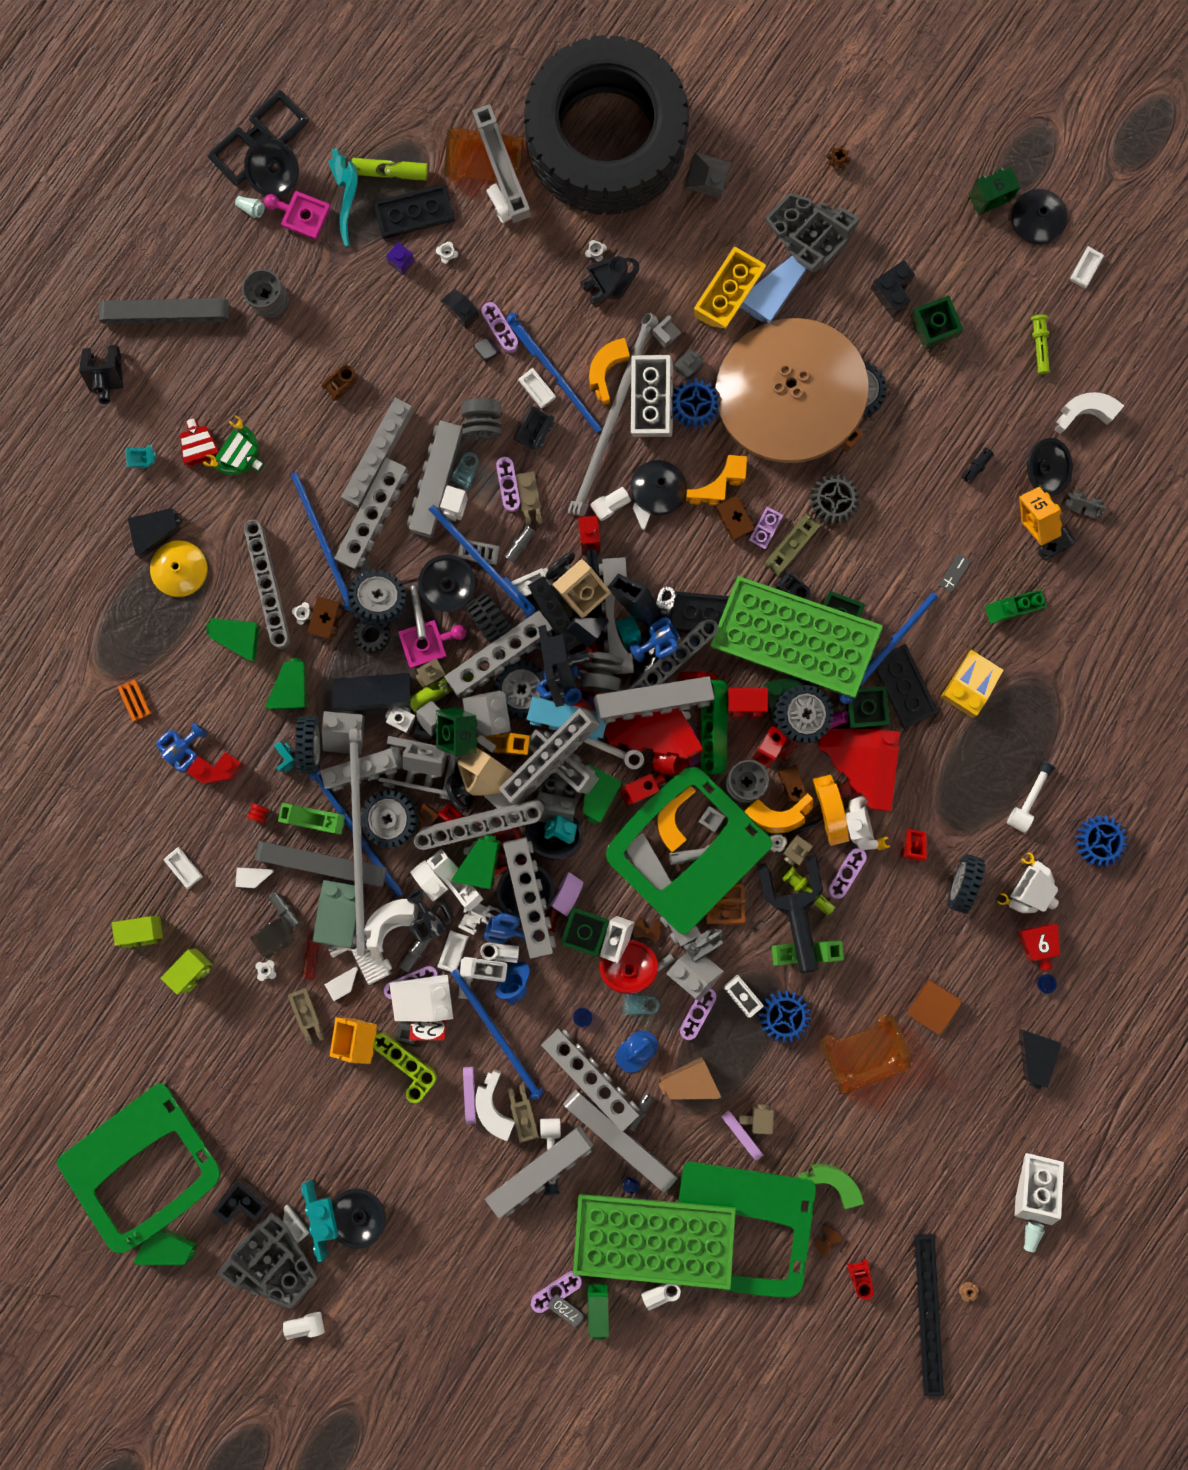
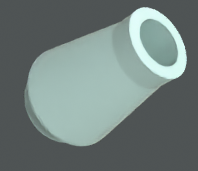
[235,196,265,218]
[1024,1221,1045,1252]

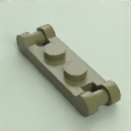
[764,513,822,576]

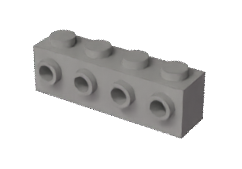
[528,729,599,794]
[320,748,403,792]

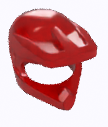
[652,753,690,775]

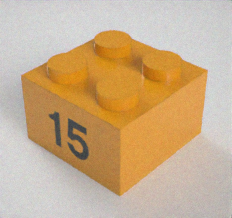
[1019,487,1062,546]

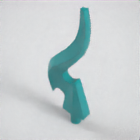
[328,148,358,247]

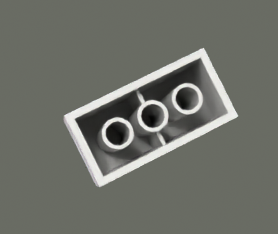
[631,355,673,437]

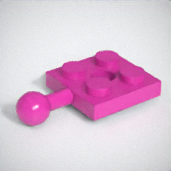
[264,191,331,241]
[398,620,466,669]

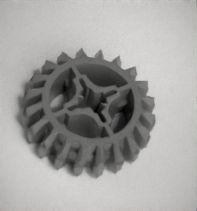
[809,474,861,525]

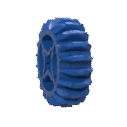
[672,378,720,430]
[1075,815,1129,867]
[759,990,812,1043]

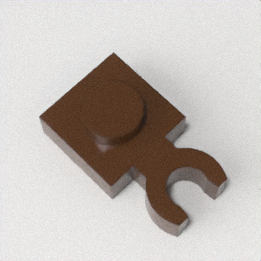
[415,803,439,836]

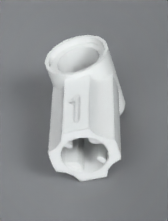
[486,183,511,223]
[590,487,631,521]
[480,943,519,963]
[641,1283,681,1311]
[283,1312,325,1340]

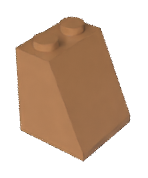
[658,1057,721,1100]

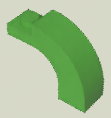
[278,803,345,834]
[772,941,844,965]
[797,1164,864,1209]

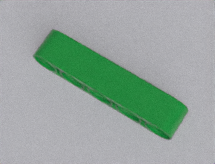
[701,680,727,774]

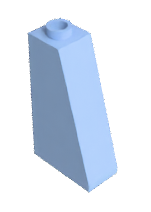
[740,256,807,324]

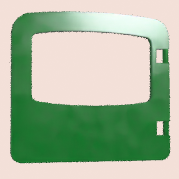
[606,767,772,934]
[57,1083,221,1253]
[679,1161,816,1297]

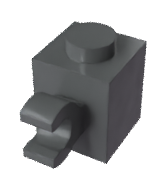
[673,349,703,382]

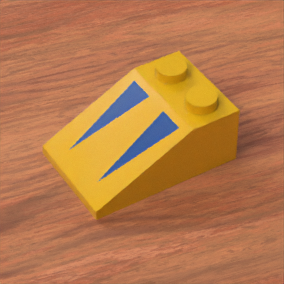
[940,650,1003,718]

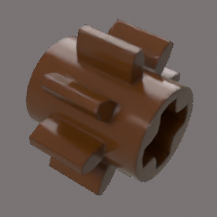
[827,146,851,171]

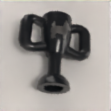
[407,889,453,943]

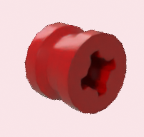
[246,803,270,823]

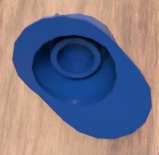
[495,961,530,1005]
[616,1030,658,1073]

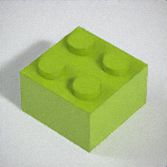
[112,916,163,949]
[160,948,213,995]

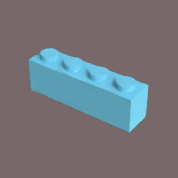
[527,696,606,740]

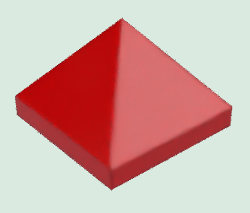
[438,804,463,822]

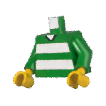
[203,415,264,475]

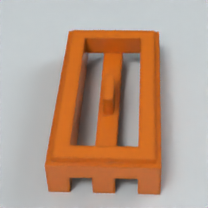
[117,679,152,722]

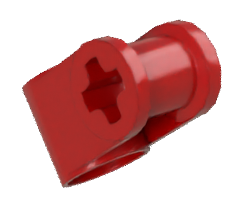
[847,1259,874,1300]

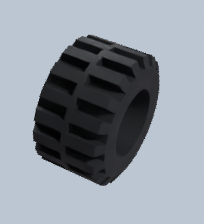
[465,593,511,644]

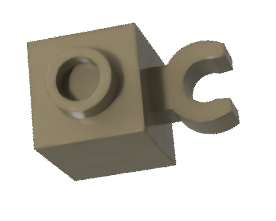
[416,658,446,687]
[782,835,813,866]
[738,1104,774,1134]

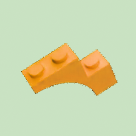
[686,455,747,506]

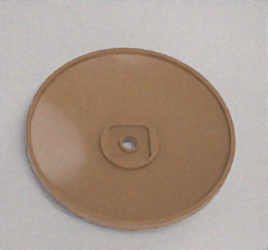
[716,318,868,463]

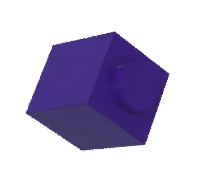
[386,242,415,275]

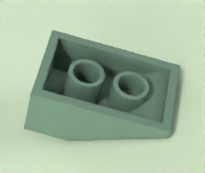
[313,880,364,949]

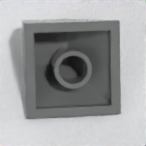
[685,153,731,199]

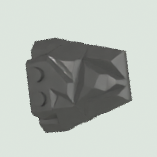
[765,193,860,272]
[218,1212,318,1309]

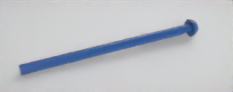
[506,313,602,434]
[291,472,350,611]
[428,505,537,619]
[839,593,938,704]
[310,770,403,897]
[450,968,543,1099]

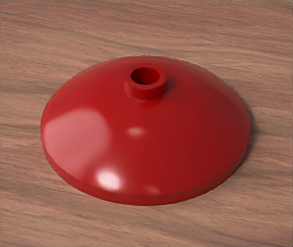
[600,940,658,994]

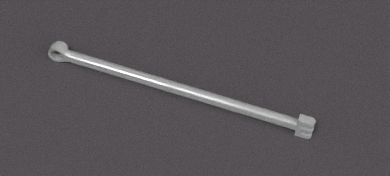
[568,313,658,516]
[349,728,366,956]

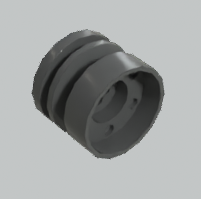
[242,269,289,318]
[461,398,502,440]
[579,652,624,693]
[725,760,769,804]

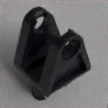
[580,256,639,308]
[79,345,124,404]

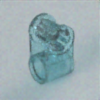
[450,452,480,491]
[622,994,659,1015]

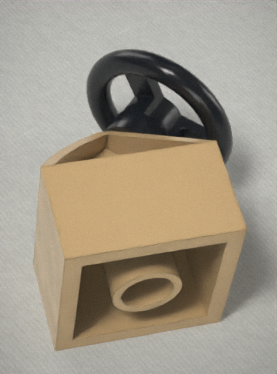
[545,552,611,619]
[446,748,514,810]

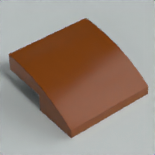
[706,883,746,926]
[907,979,962,1036]

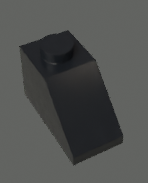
[441,289,479,329]

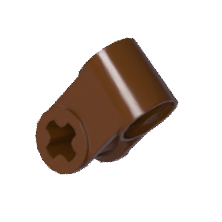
[321,365,358,401]
[778,764,806,803]

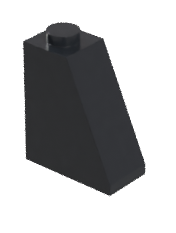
[128,508,182,558]
[607,573,661,626]
[1019,1029,1062,1089]

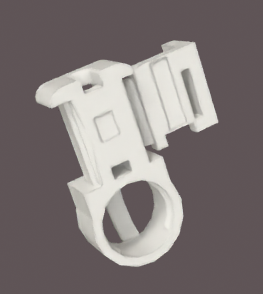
[458,904,502,935]

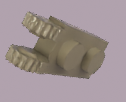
[515,471,542,526]
[288,987,324,1045]
[508,1084,539,1143]

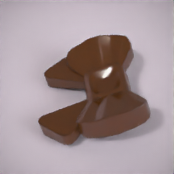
[634,918,661,943]
[813,1226,842,1256]

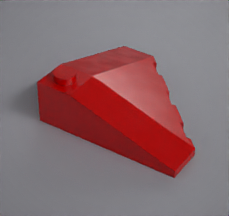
[604,708,703,759]
[818,729,900,812]

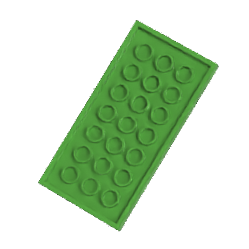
[710,576,883,699]
[573,1194,736,1290]

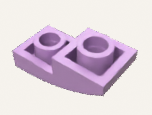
[749,507,783,549]
[550,872,584,916]

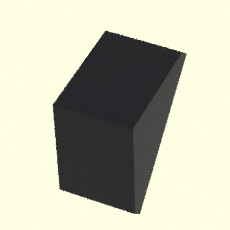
[566,618,609,648]

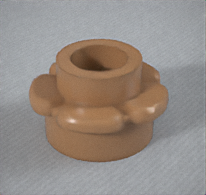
[959,1282,979,1302]

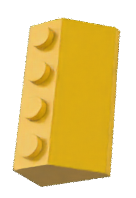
[694,246,767,329]

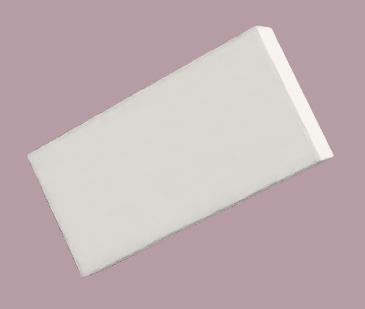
[1069,246,1104,289]
[518,368,556,410]
[163,847,203,889]
[438,930,469,972]

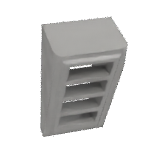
[458,540,499,565]

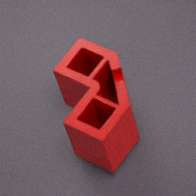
[187,752,245,784]

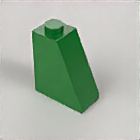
[206,618,260,663]
[266,658,307,710]
[583,764,622,824]
[452,835,501,889]
[133,1228,197,1265]
[588,1284,609,1340]

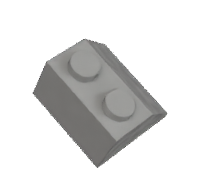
[462,690,511,736]
[322,711,365,755]
[403,742,447,778]
[666,953,724,1002]

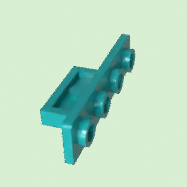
[301,1179,339,1262]

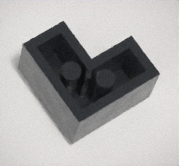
[870,260,915,318]
[212,1177,272,1224]

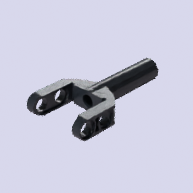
[758,852,823,973]

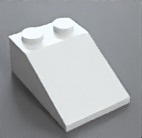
[390,975,453,1022]
[1014,1153,1064,1225]

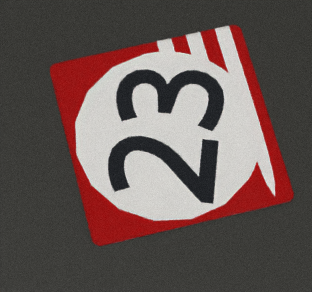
[409,1020,446,1040]

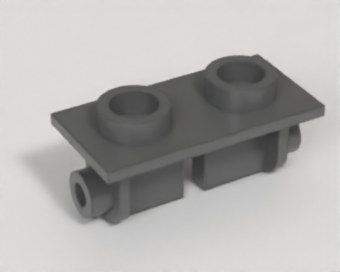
[1064,491,1107,519]
[683,927,723,962]

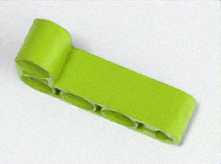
[373,1032,437,1103]

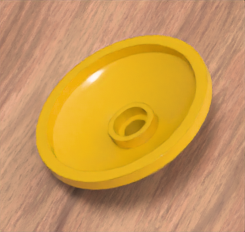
[150,540,208,597]

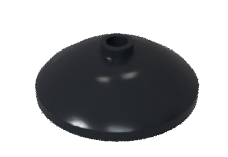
[244,138,299,197]
[1011,189,1068,245]
[1027,438,1073,496]
[630,460,687,515]
[418,555,476,612]
[525,817,583,860]
[497,863,555,920]
[332,1188,386,1249]

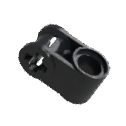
[1038,527,1077,559]
[774,570,811,600]

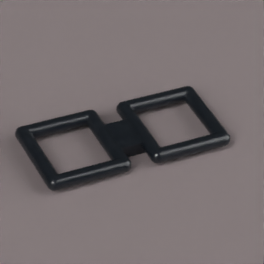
[207,90,309,186]

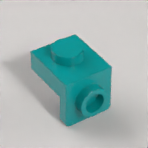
[125,445,156,468]
[615,616,643,649]
[274,741,296,772]
[544,815,577,844]

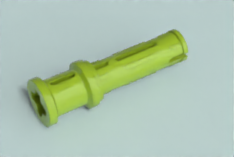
[1031,315,1050,374]
[782,867,835,916]

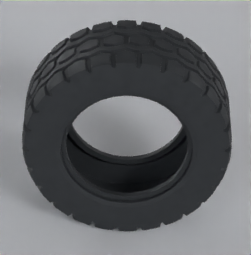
[524,35,689,215]

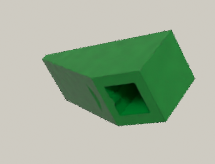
[985,590,1047,624]

